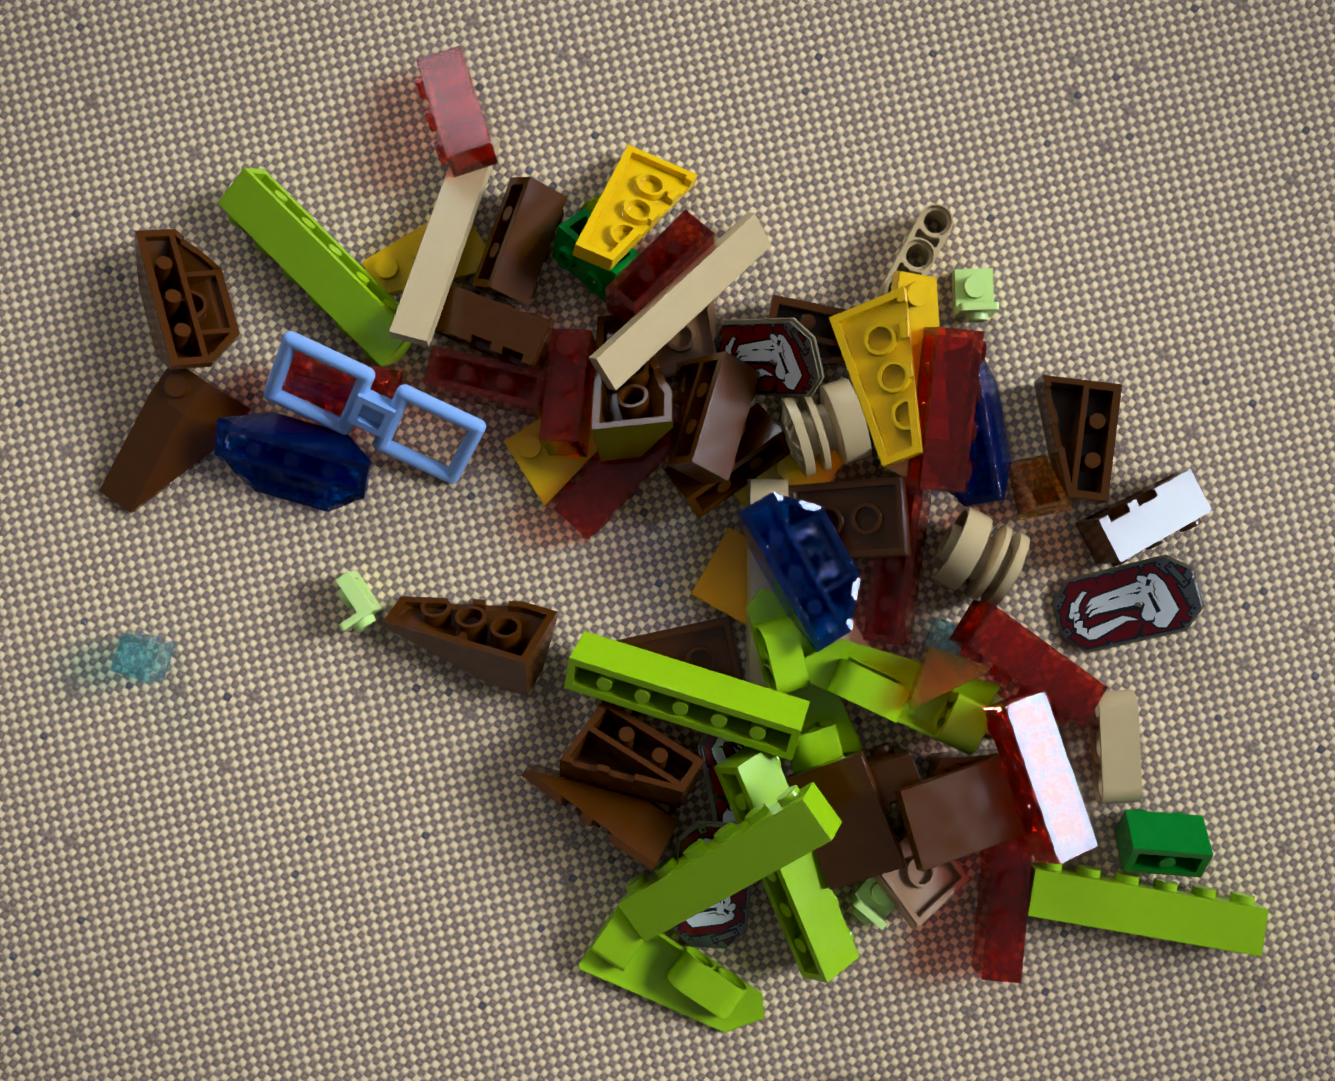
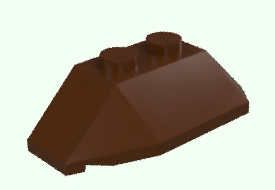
[134,229,240,370]

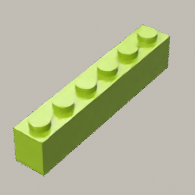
[218,168,414,367]
[564,631,810,761]
[714,746,860,983]
[617,782,842,942]
[1018,858,1269,957]

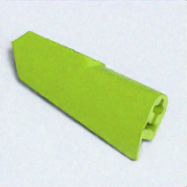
[746,588,862,773]
[805,639,1000,755]
[579,905,764,1033]

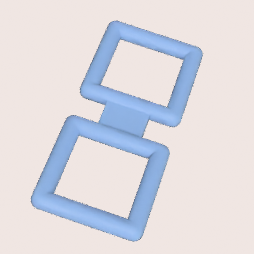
[263,331,486,484]

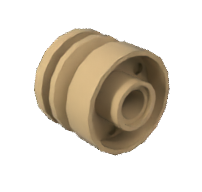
[780,378,872,478]
[930,506,1030,609]

